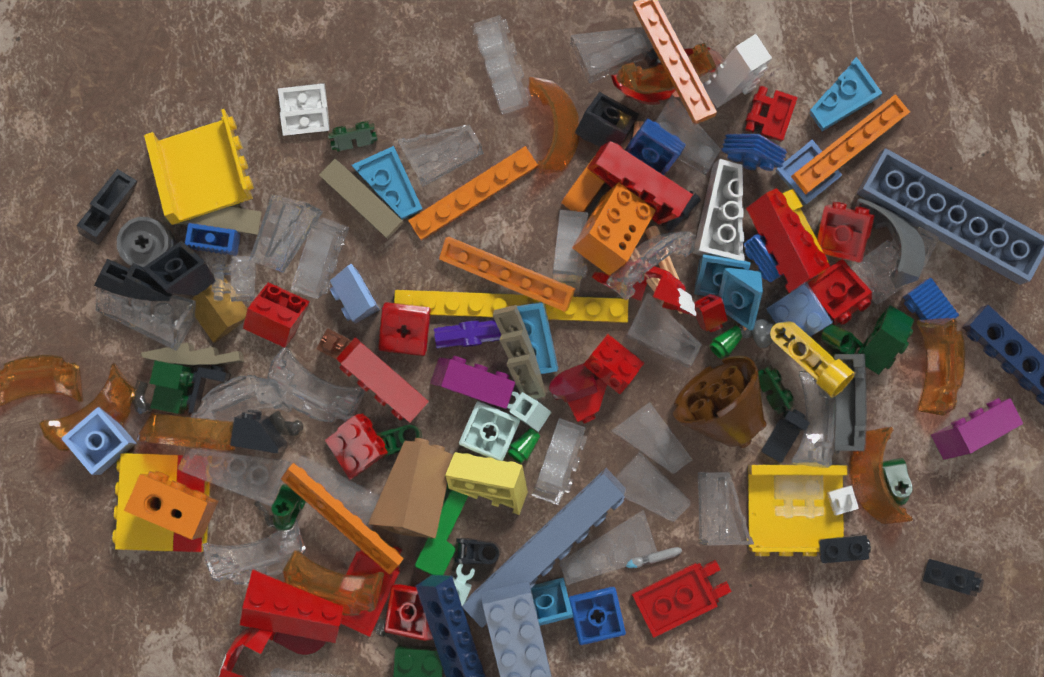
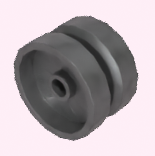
[117,217,176,267]

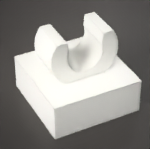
[827,486,859,515]

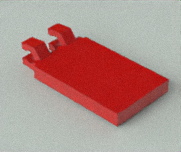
[333,546,403,637]
[632,559,732,638]

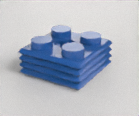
[625,119,686,175]
[721,134,787,171]
[744,233,784,282]
[569,587,626,645]

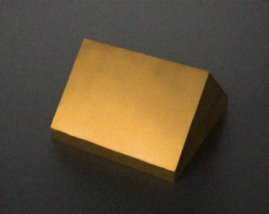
[187,278,247,343]

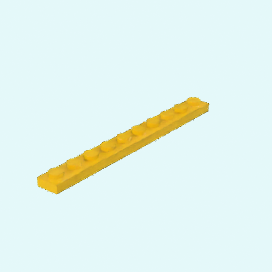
[394,290,629,323]

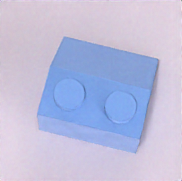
[329,264,380,324]
[61,407,137,475]

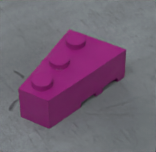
[430,356,515,409]
[931,398,1023,460]

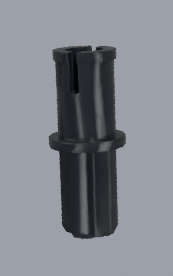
[661,191,701,232]

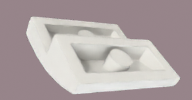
[278,83,330,136]

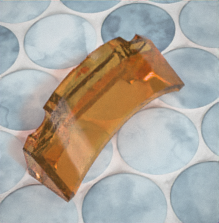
[616,43,716,94]
[529,77,580,175]
[917,318,965,416]
[0,355,84,407]
[39,363,135,451]
[137,413,235,451]
[849,426,913,524]
[283,550,384,616]

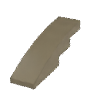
[319,159,404,239]
[164,206,262,236]
[493,305,546,399]
[141,343,245,366]

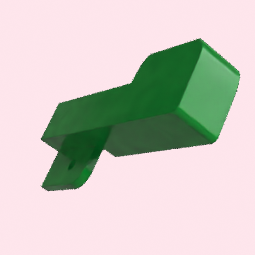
[415,484,468,575]

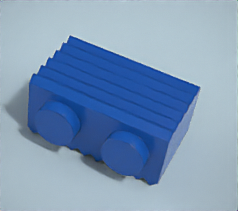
[185,223,240,256]
[903,278,959,334]

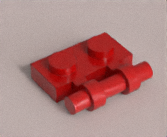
[745,86,798,142]

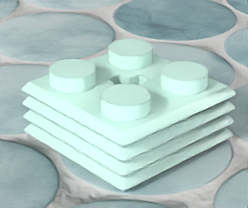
[459,401,520,461]

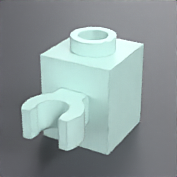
[507,392,551,432]
[450,563,475,605]

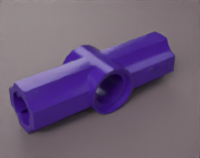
[434,320,501,349]

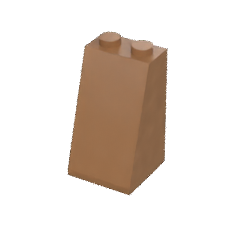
[369,438,453,538]

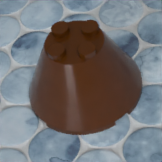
[673,356,767,448]

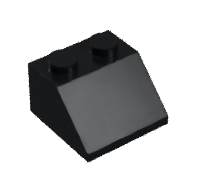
[575,92,639,147]
[142,241,216,295]
[230,409,288,454]

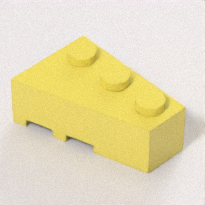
[445,452,528,515]

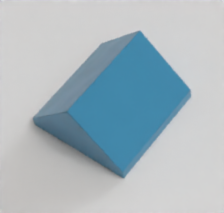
[694,254,750,296]
[718,268,763,331]
[531,578,573,626]

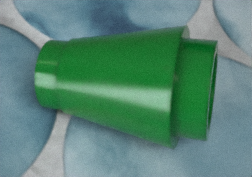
[709,326,742,359]
[507,428,541,464]

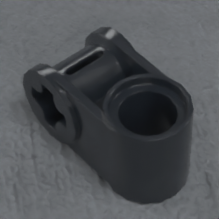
[454,538,501,564]

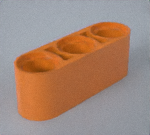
[561,157,605,217]

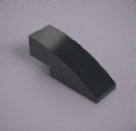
[76,169,137,245]
[94,259,172,301]

